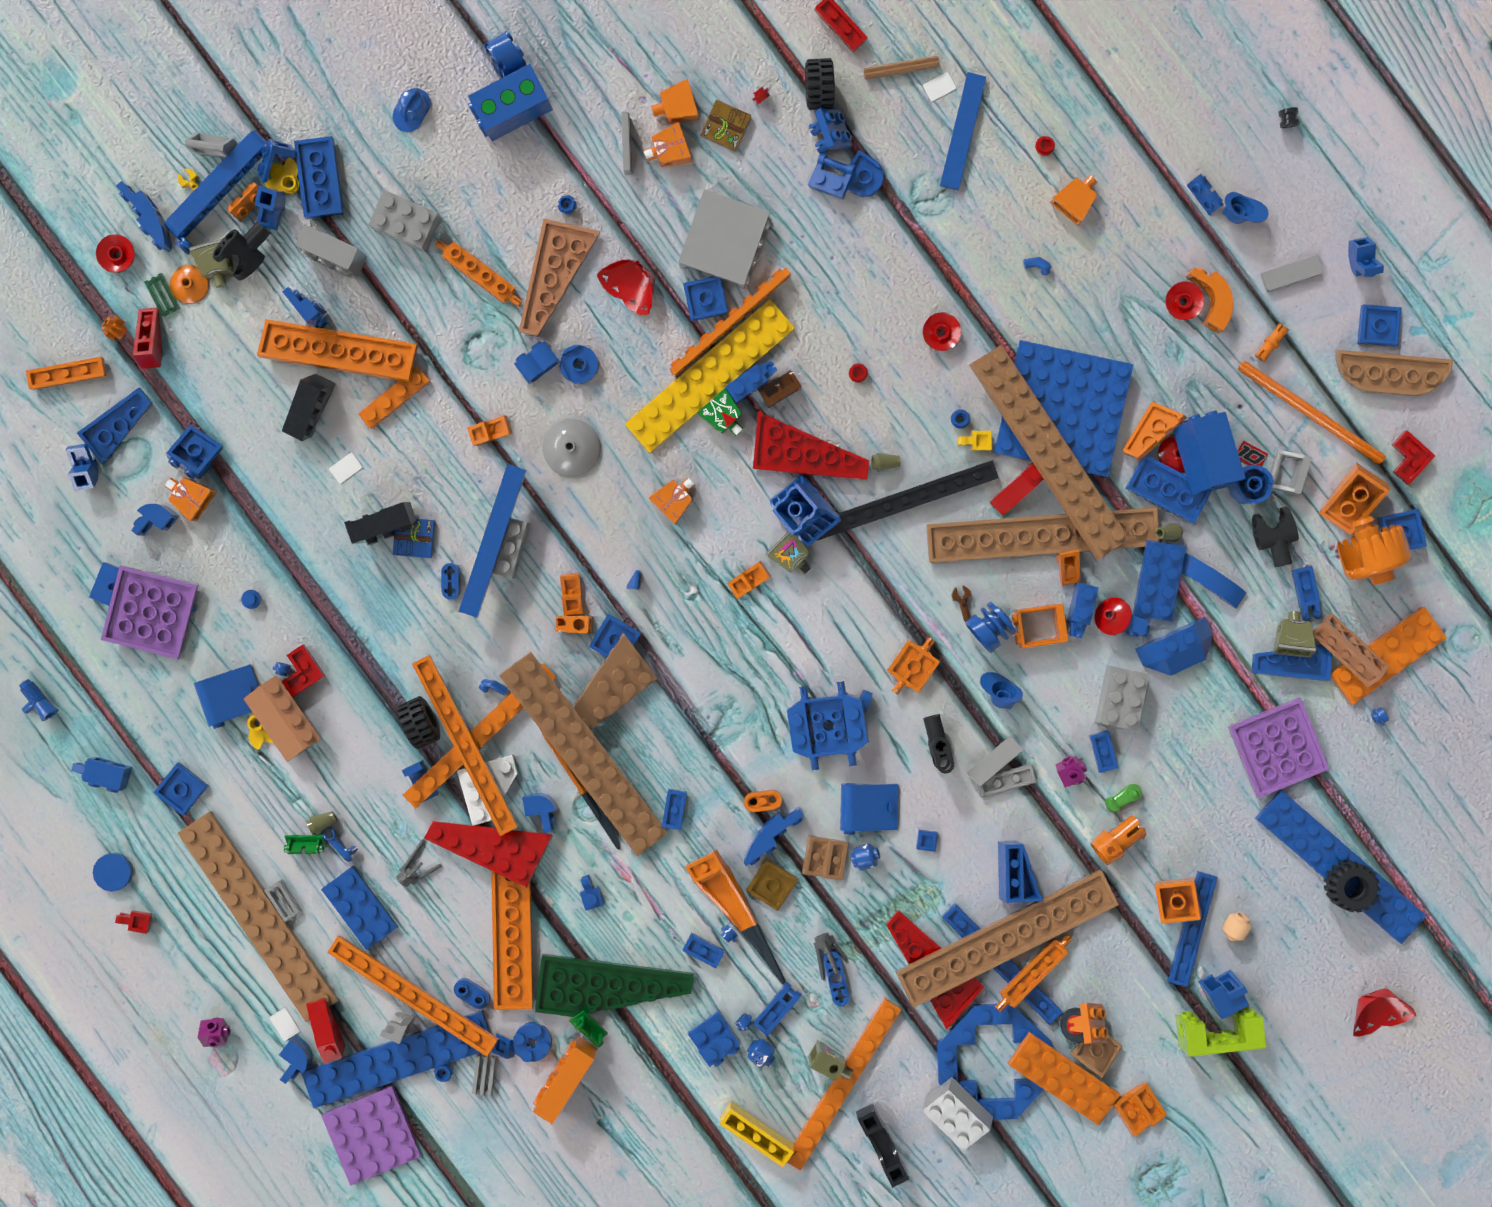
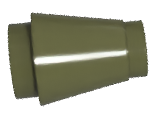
[871,453,901,472]
[1155,523,1183,542]
[306,811,337,835]

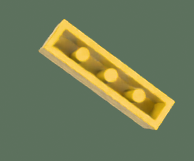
[720,1101,794,1167]

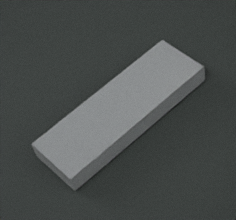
[621,112,632,175]
[1260,255,1323,292]
[967,735,1023,787]
[978,763,1037,797]

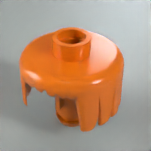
[1336,516,1412,585]

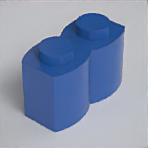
[514,341,560,385]

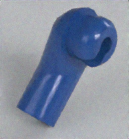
[1023,257,1052,275]
[479,679,508,696]

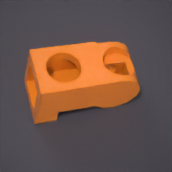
[555,616,593,633]

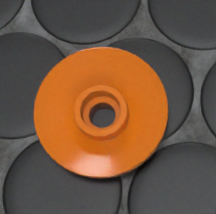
[170,265,209,304]

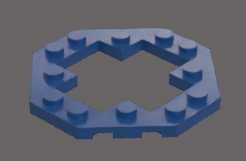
[937,1004,1052,1120]

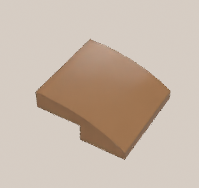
[802,835,849,880]

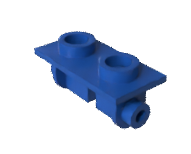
[1187,174,1224,216]

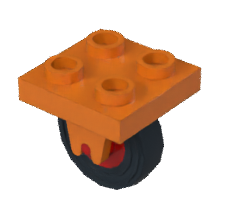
[1060,1003,1108,1044]

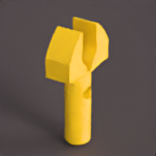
[178,169,199,191]

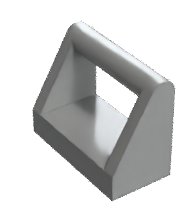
[185,133,236,158]
[1270,450,1312,495]

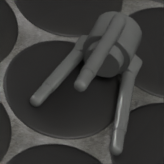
[396,839,442,887]
[813,932,847,980]

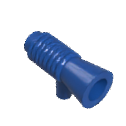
[19,679,59,721]

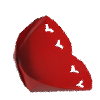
[597,259,656,315]
[1353,988,1416,1037]

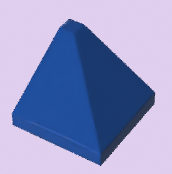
[626,570,641,590]
[492,1034,515,1059]

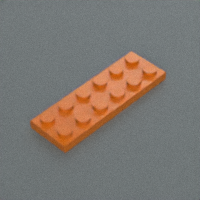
[1331,607,1447,705]
[1007,1032,1121,1126]

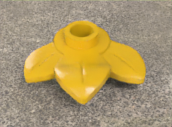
[265,157,300,194]
[247,714,273,750]

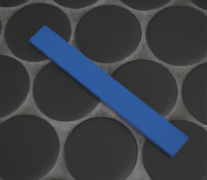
[458,464,527,618]
[942,903,1063,1025]

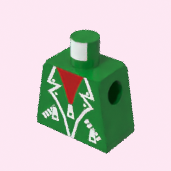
[697,388,743,437]

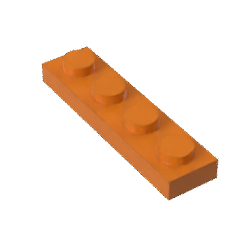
[26,357,108,390]
[358,366,431,429]

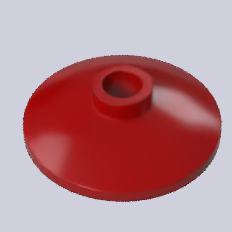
[96,234,135,273]
[1165,281,1204,320]
[922,312,961,351]
[1158,435,1185,473]
[1094,597,1132,635]

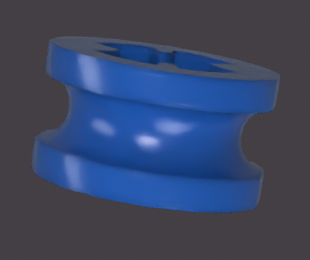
[176,236,193,255]

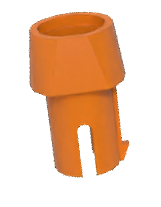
[1090,815,1147,865]

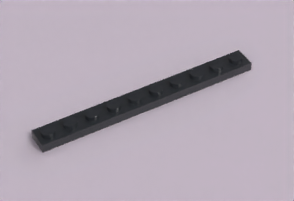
[817,460,999,541]

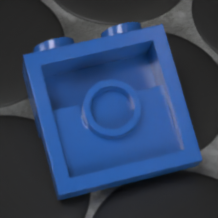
[282,287,329,328]
[166,425,223,479]
[688,1010,741,1067]

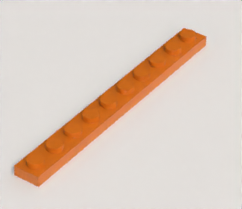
[412,655,518,836]
[403,663,556,809]
[327,935,499,1056]
[787,998,901,1171]

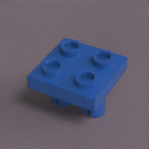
[809,108,853,154]

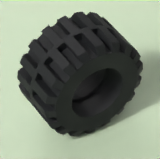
[805,58,835,110]
[397,696,440,749]
[1324,860,1381,913]

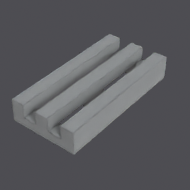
[264,879,302,922]
[472,1054,496,1096]

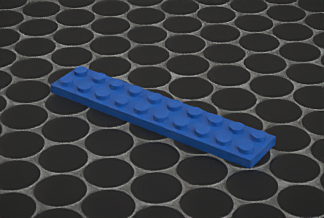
[1255,790,1427,944]
[301,1010,494,1108]

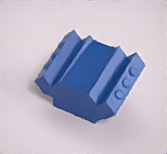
[770,474,841,547]

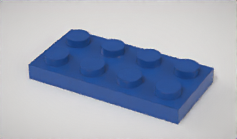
[294,136,344,219]
[1125,455,1212,524]
[1132,540,1186,621]
[321,865,399,951]

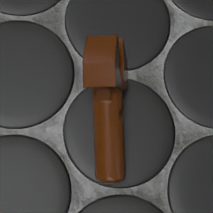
[951,586,972,622]

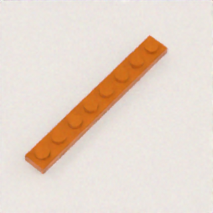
[669,267,791,377]

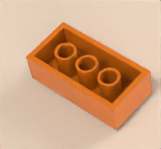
[533,1036,598,1124]

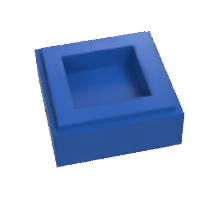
[916,829,938,852]

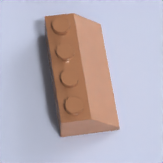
[244,675,321,762]

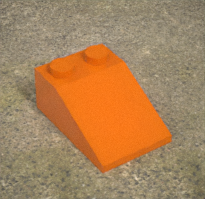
[1319,462,1390,535]

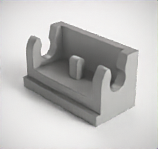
[380,1012,415,1044]

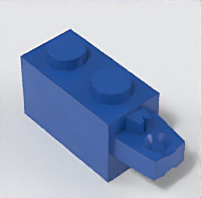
[725,360,777,405]
[1067,583,1099,638]
[71,757,132,793]

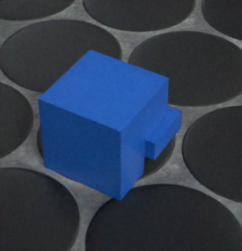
[1198,970,1249,1019]

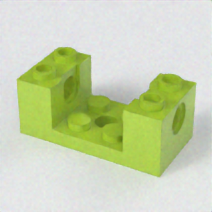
[1175,1006,1266,1057]

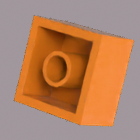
[1155,877,1202,924]

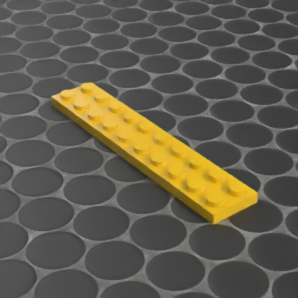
[625,299,795,453]

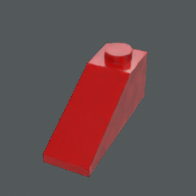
[133,307,162,369]
[990,462,1044,516]
[306,998,346,1064]

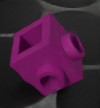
[1055,755,1088,788]
[197,1017,231,1047]

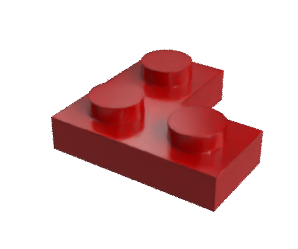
[1392,430,1435,485]
[281,644,325,697]

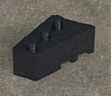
[282,373,336,441]
[344,502,418,546]

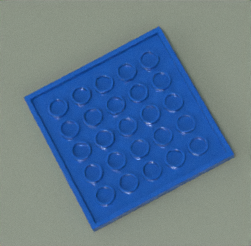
[994,340,1134,478]

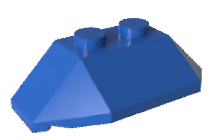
[1135,617,1213,676]

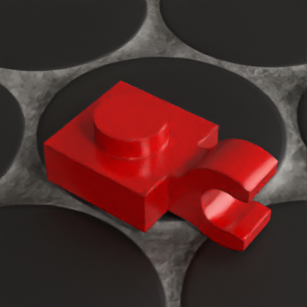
[115,910,152,934]

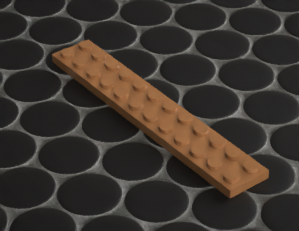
[969,345,1129,560]
[926,507,1160,563]
[499,651,668,857]
[177,811,339,1022]
[895,869,1118,1008]

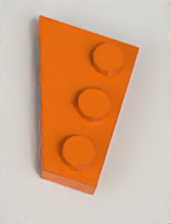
[1122,402,1187,460]

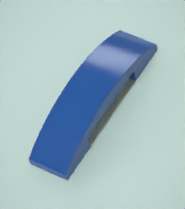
[1181,552,1247,609]

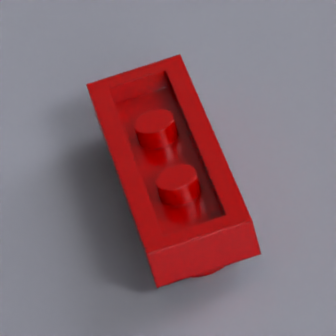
[814,0,868,53]

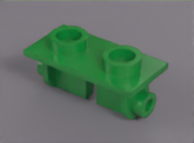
[284,834,327,855]
[569,1011,608,1047]

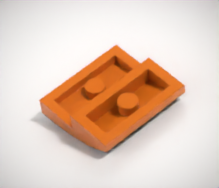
[1113,1082,1167,1137]

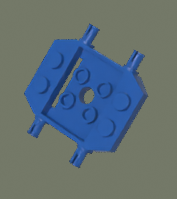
[787,681,869,771]

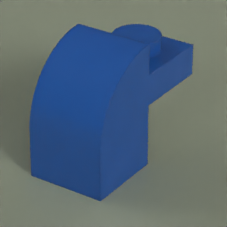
[255,186,285,230]
[1348,237,1384,277]
[66,443,99,491]
[131,504,179,536]
[522,793,558,833]
[279,1034,312,1084]

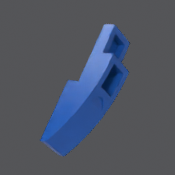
[116,181,172,252]
[744,807,804,866]

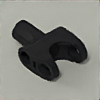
[212,221,271,281]
[1252,506,1299,567]
[923,714,954,774]

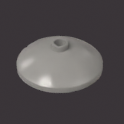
[542,419,600,476]

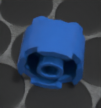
[483,31,527,78]
[1228,465,1274,505]

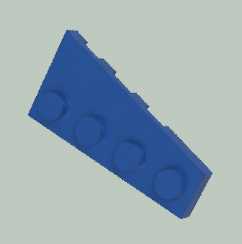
[77,388,153,464]
[1252,644,1332,681]

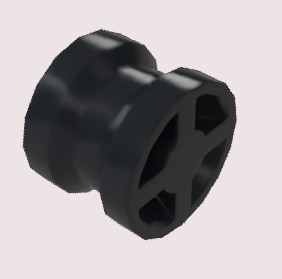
[1278,107,1300,129]

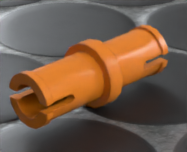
[1255,323,1289,362]

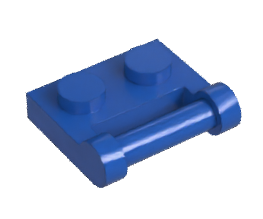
[808,153,857,199]

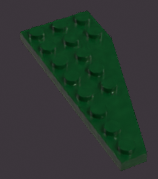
[535,954,694,1017]

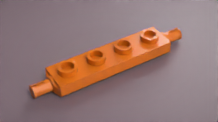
[435,239,523,307]
[995,934,1073,1013]

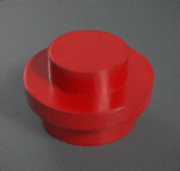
[752,87,770,104]
[1035,136,1055,156]
[849,363,868,383]

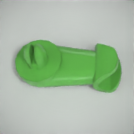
[1105,784,1142,812]

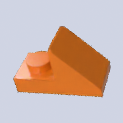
[1055,550,1081,586]

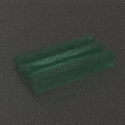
[144,273,181,317]

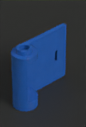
[193,664,258,729]
[840,783,898,835]

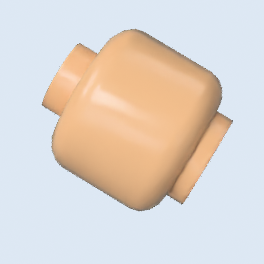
[1222,912,1252,942]

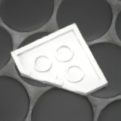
[457,755,518,826]

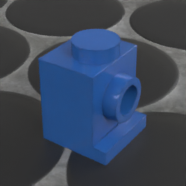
[1123,615,1150,637]

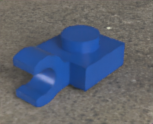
[580,875,604,911]

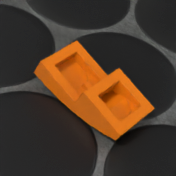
[467,416,512,446]
[727,561,771,599]
[560,573,583,615]

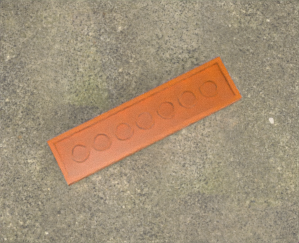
[257,319,418,382]
[491,871,533,1010]

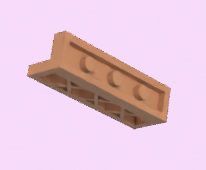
[1313,613,1389,687]

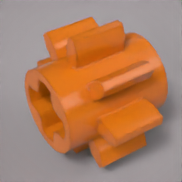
[101,315,127,341]

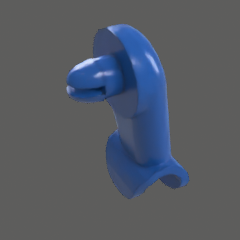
[323,829,358,862]

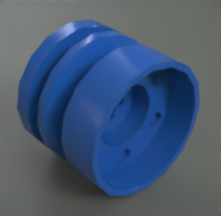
[965,601,1016,653]

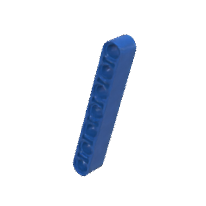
[164,130,267,240]

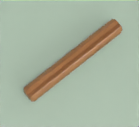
[863,56,939,80]

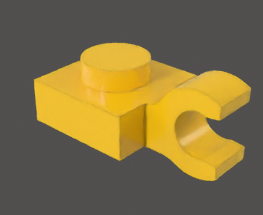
[957,431,992,451]

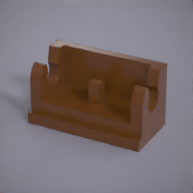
[758,370,802,408]

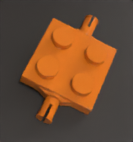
[886,637,940,695]

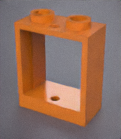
[1012,603,1068,648]

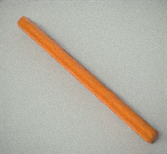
[1238,361,1386,464]

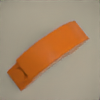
[1185,267,1233,334]

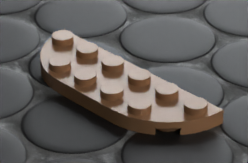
[1335,350,1453,396]

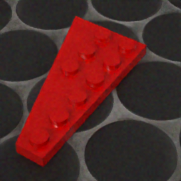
[753,411,869,480]
[424,821,553,888]
[886,910,985,1029]

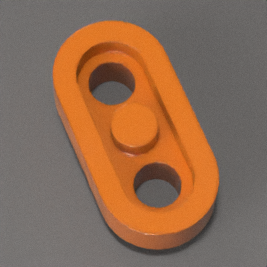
[744,790,782,812]

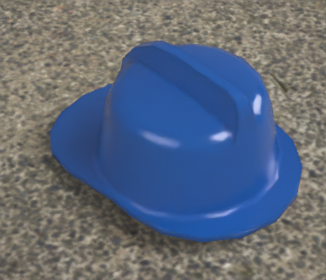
[392,88,431,132]
[1222,192,1269,224]
[980,672,1023,710]

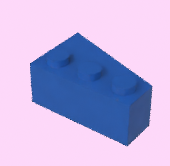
[998,841,1043,903]

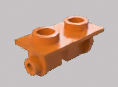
[227,182,259,222]

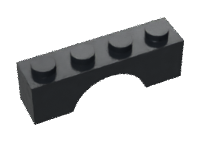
[856,1103,909,1188]

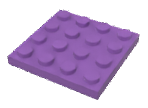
[101,565,199,659]
[1228,698,1330,798]
[321,1085,422,1186]

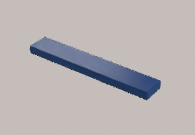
[940,72,986,191]
[1168,871,1218,987]

